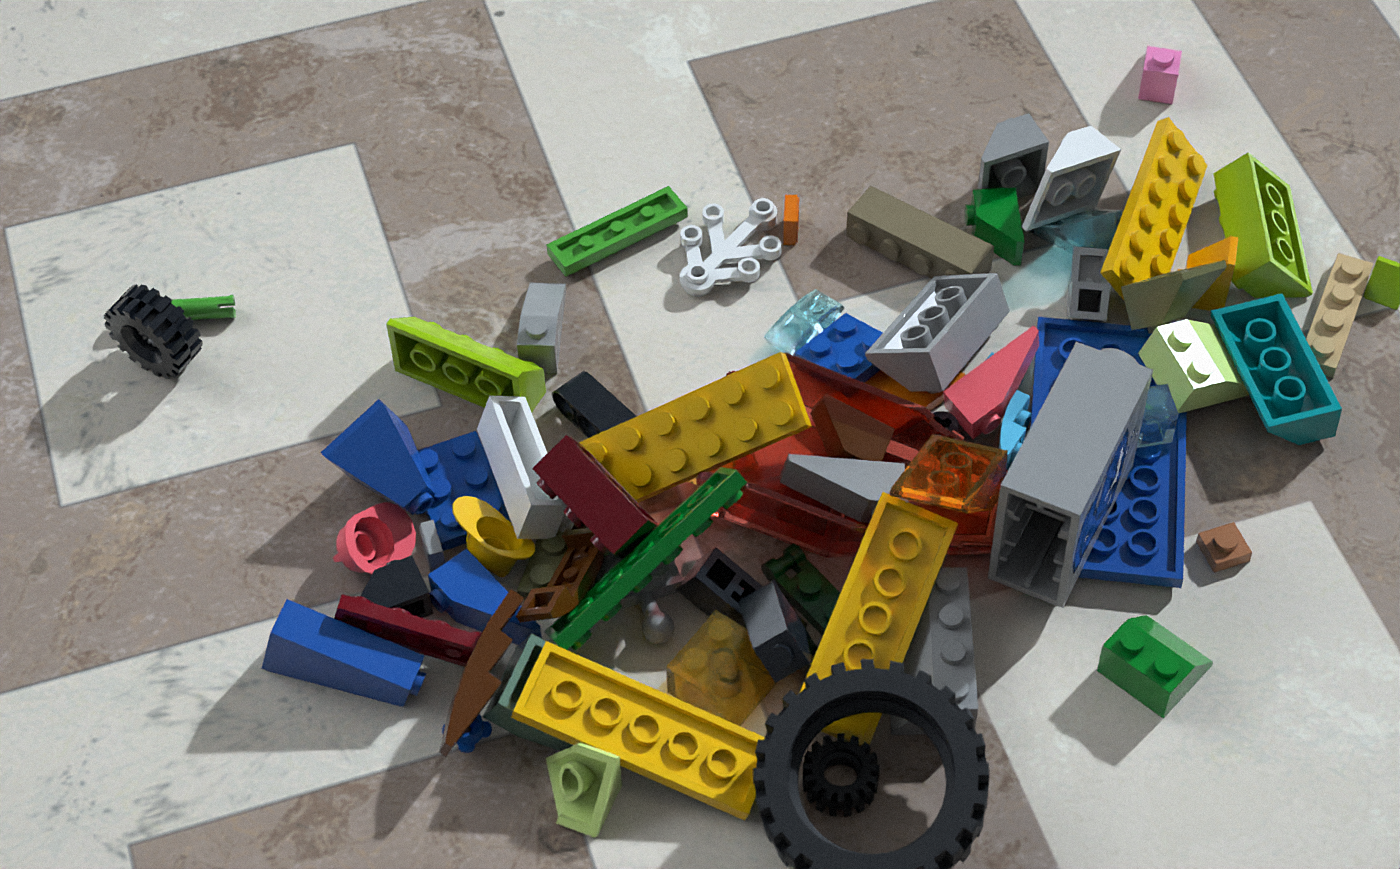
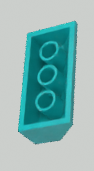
[1210,294,1342,445]

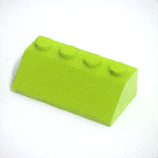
[1213,152,1313,298]
[386,317,546,413]

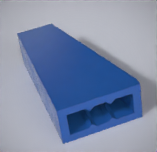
[262,599,427,707]

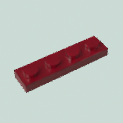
[334,594,482,667]

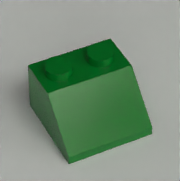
[1097,615,1213,719]

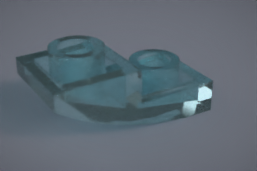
[764,289,844,360]

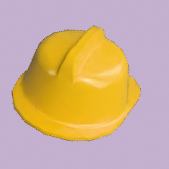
[452,496,535,577]

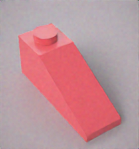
[943,325,1039,439]

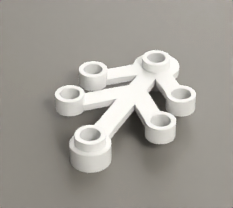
[680,198,781,297]

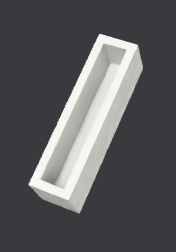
[477,396,567,539]

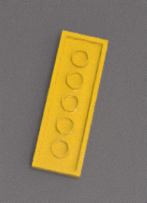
[1100,117,1208,300]
[579,352,812,503]
[799,492,958,746]
[511,641,765,821]

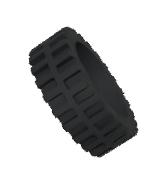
[753,659,990,869]

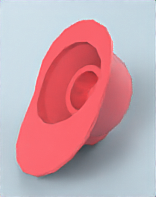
[333,502,416,575]

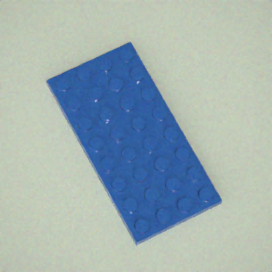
[1030,317,1187,588]

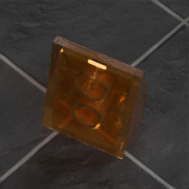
[890,434,1008,513]

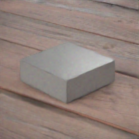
[419,520,445,573]

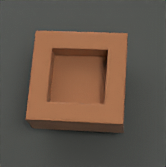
[1196,522,1252,573]

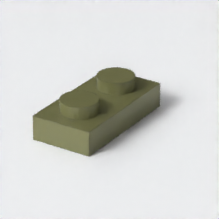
[517,530,568,600]

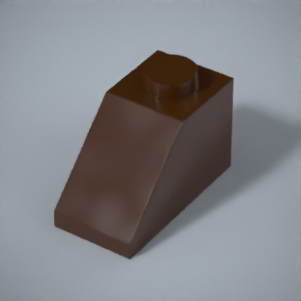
[810,394,895,462]

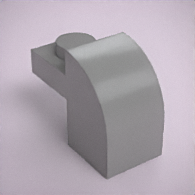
[1067,247,1110,323]

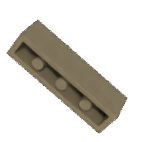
[846,185,994,279]

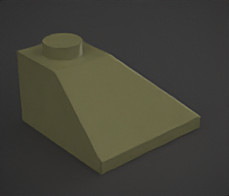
[1121,260,1227,334]

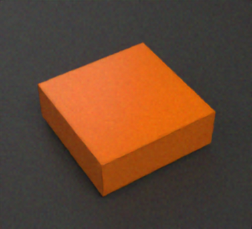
[783,194,799,246]

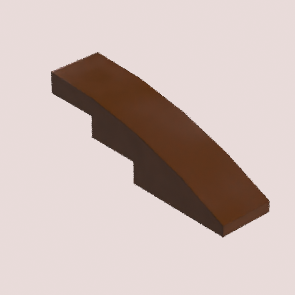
[439,589,524,757]

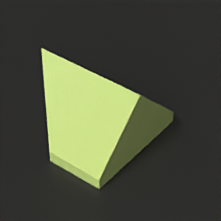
[546,742,622,838]

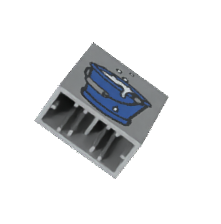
[988,342,1153,608]

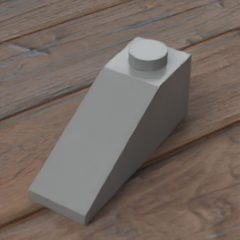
[517,283,566,374]
[780,454,908,523]

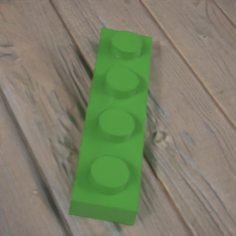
[546,186,688,277]

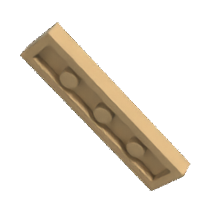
[1306,253,1374,378]

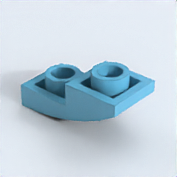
[997,390,1032,478]

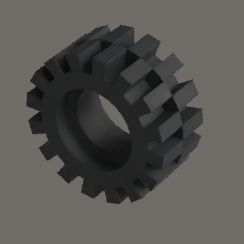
[802,733,879,817]

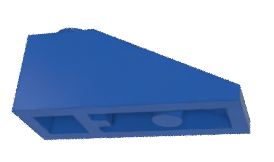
[428,549,542,645]

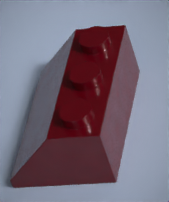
[532,434,659,559]

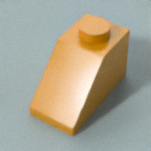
[1177,236,1238,311]

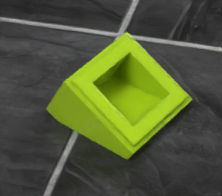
[1363,256,1400,310]

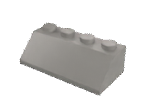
[865,273,1010,394]
[890,567,978,735]

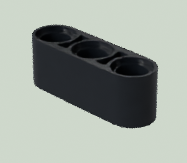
[552,371,636,438]

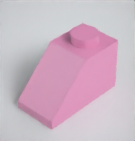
[1138,46,1182,104]

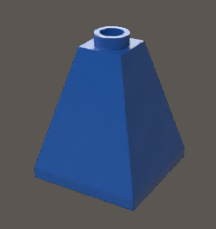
[321,399,436,515]

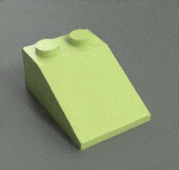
[1138,320,1249,414]

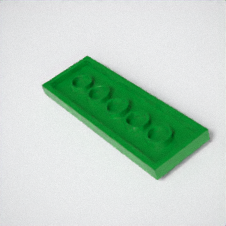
[544,467,747,650]

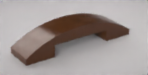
[516,520,605,622]

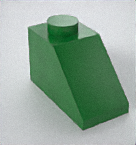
[965,188,1024,266]

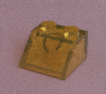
[666,610,777,726]

